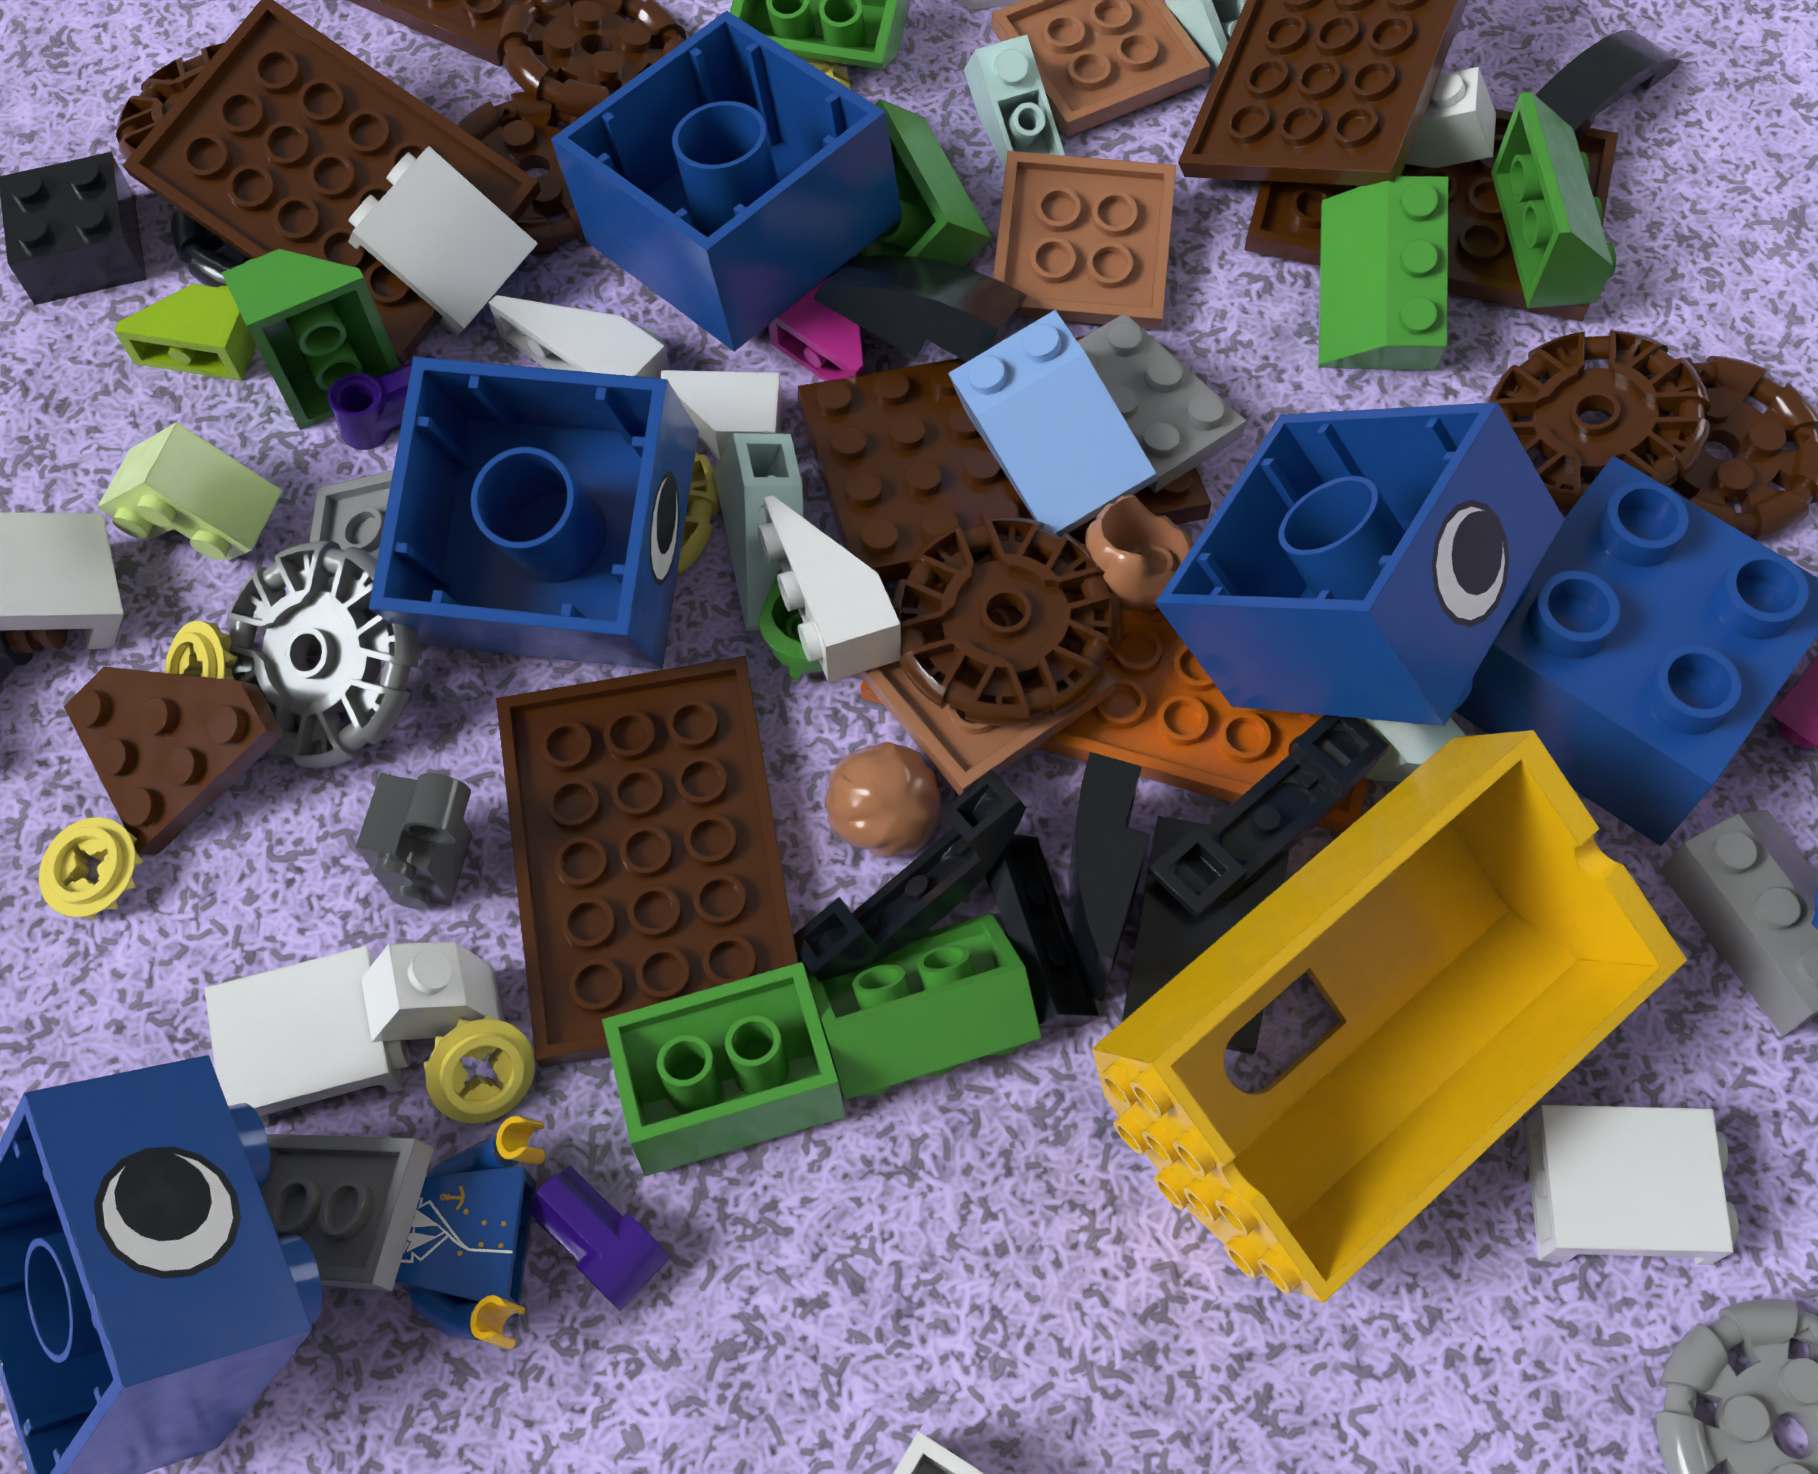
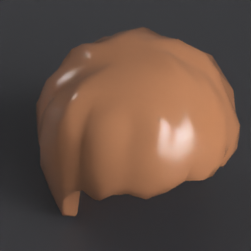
[1084,494,1195,612]
[824,741,941,858]

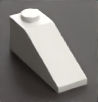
[488,295,670,379]

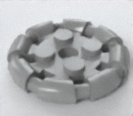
[227,541,419,768]
[1656,1299,1818,1474]

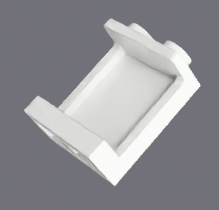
[348,146,538,337]
[0,512,124,649]
[204,946,410,1128]
[1524,1105,1739,1265]

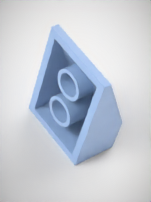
[948,310,1158,537]

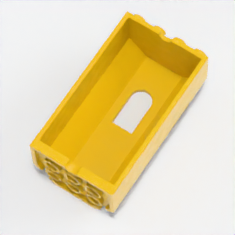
[1091,730,1687,1304]

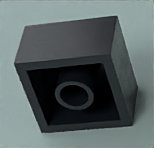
[0,152,147,305]

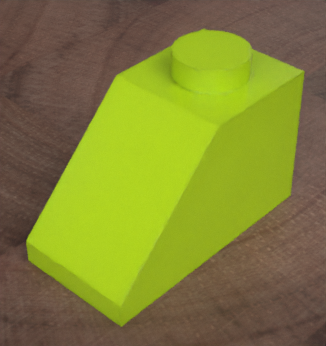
[114,284,257,381]

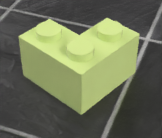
[97,422,283,561]

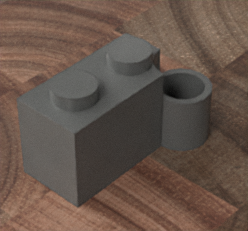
[356,773,473,910]

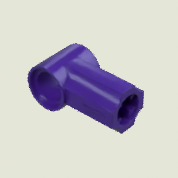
[328,354,435,450]
[527,1165,671,1311]

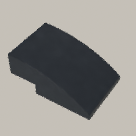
[814,255,1028,362]
[1069,752,1150,1001]
[1121,816,1289,1054]

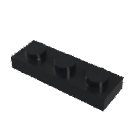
[985,834,1099,1027]

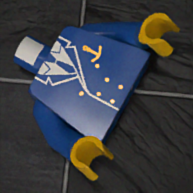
[395,1116,546,1350]

